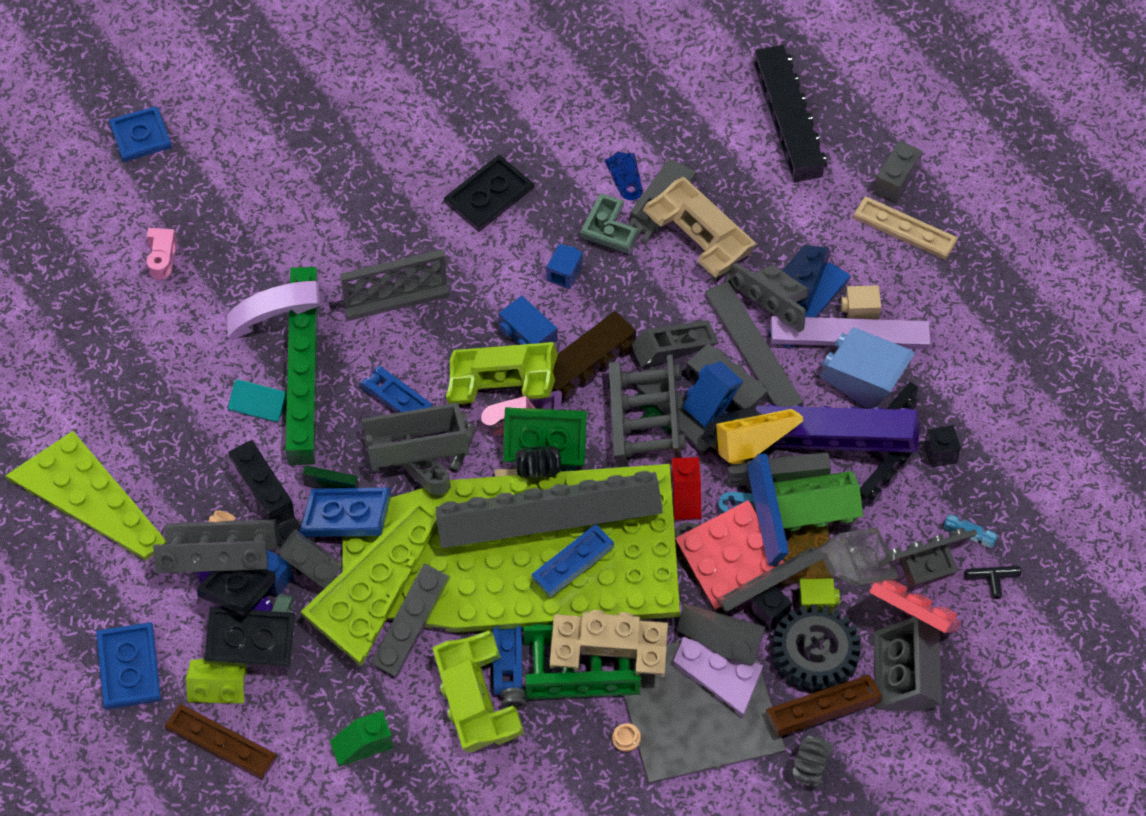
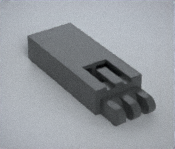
[627,158,697,245]
[727,453,831,492]

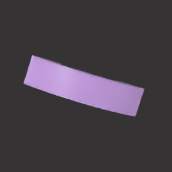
[227,281,320,339]

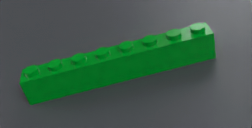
[286,267,319,465]

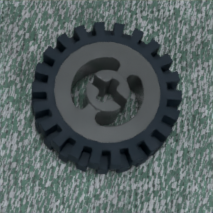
[771,605,861,694]

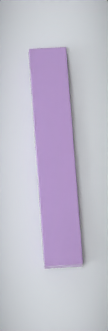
[771,316,930,348]

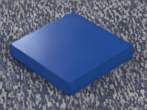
[109,106,172,162]

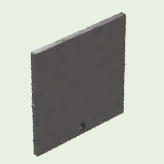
[613,639,786,784]

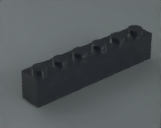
[753,44,827,183]

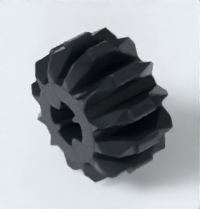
[515,446,561,478]

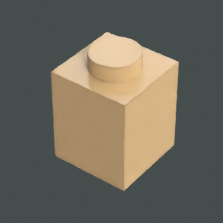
[841,285,881,320]

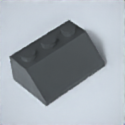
[874,617,942,711]

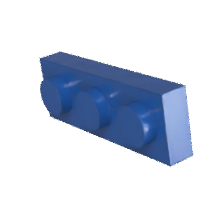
[531,524,614,598]

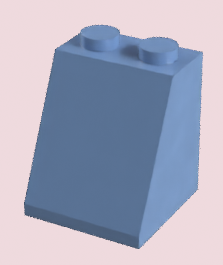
[819,327,915,409]

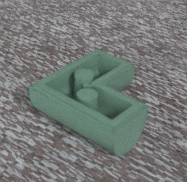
[580,193,638,254]

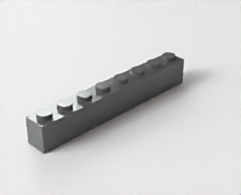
[436,471,663,548]

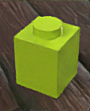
[798,578,840,614]

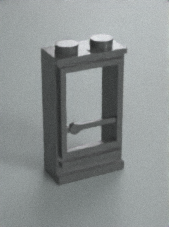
[362,403,473,472]

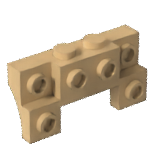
[643,177,757,278]
[550,610,668,677]

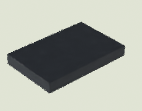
[444,154,535,232]
[204,607,295,670]

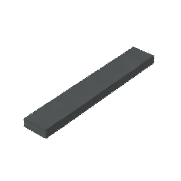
[705,281,803,407]

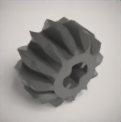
[793,736,832,787]

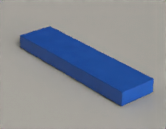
[768,262,851,349]
[747,454,789,566]

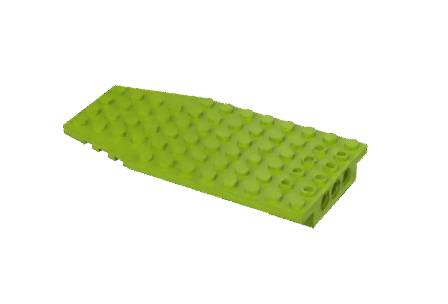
[343,464,680,633]

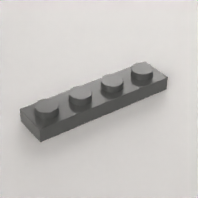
[371,563,450,677]

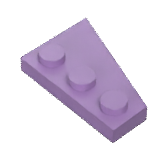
[673,637,763,718]

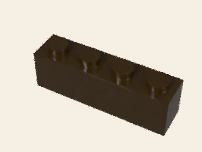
[552,311,637,400]

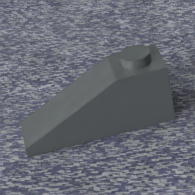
[632,320,719,368]
[677,603,765,665]

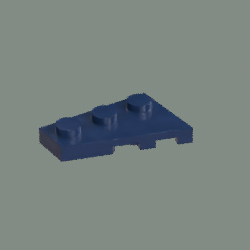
[758,245,831,311]

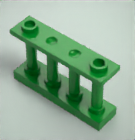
[524,624,641,699]

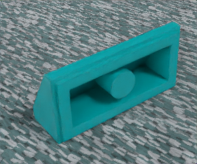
[228,379,287,423]

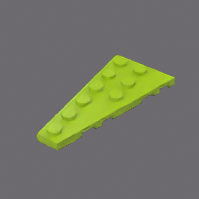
[301,499,437,667]

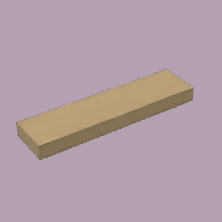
[853,196,958,260]

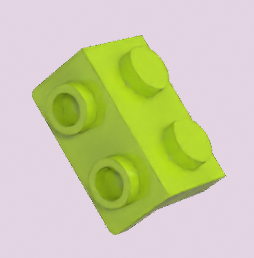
[186,658,248,704]

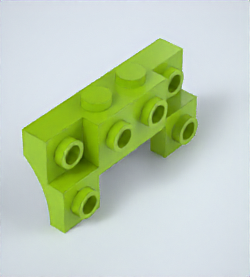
[446,342,558,404]
[432,630,525,753]

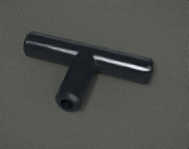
[965,566,1022,599]

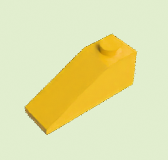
[716,409,803,464]

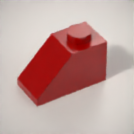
[671,457,702,521]

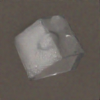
[819,527,899,587]

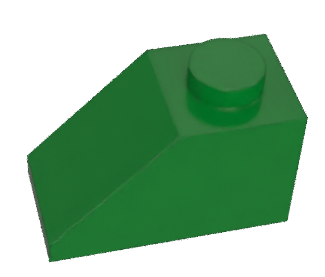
[330,710,393,767]

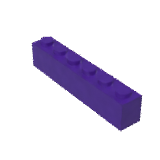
[756,405,921,452]

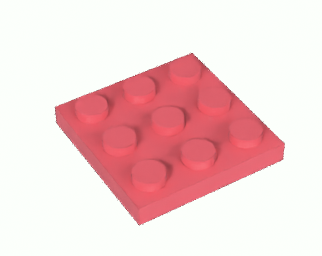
[675,500,783,611]
[869,580,962,633]

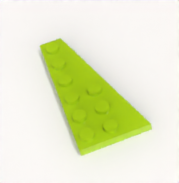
[5,431,166,561]

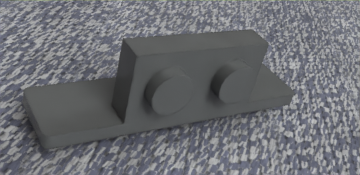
[731,263,808,332]
[877,528,977,587]

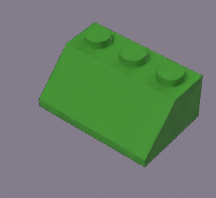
[774,471,863,531]

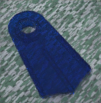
[604,151,643,201]

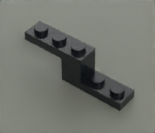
[860,382,919,509]
[228,440,309,575]

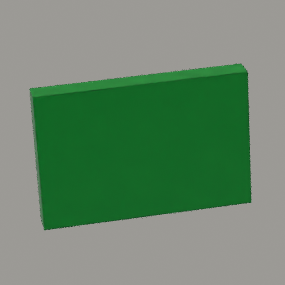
[503,407,587,466]

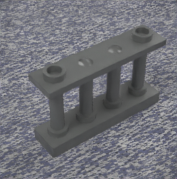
[609,355,686,468]
[153,519,278,573]

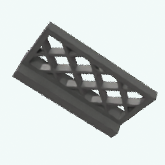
[340,249,450,321]

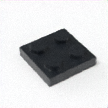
[196,569,276,616]

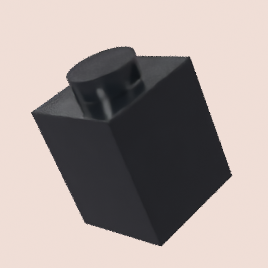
[924,425,961,468]
[751,585,792,632]

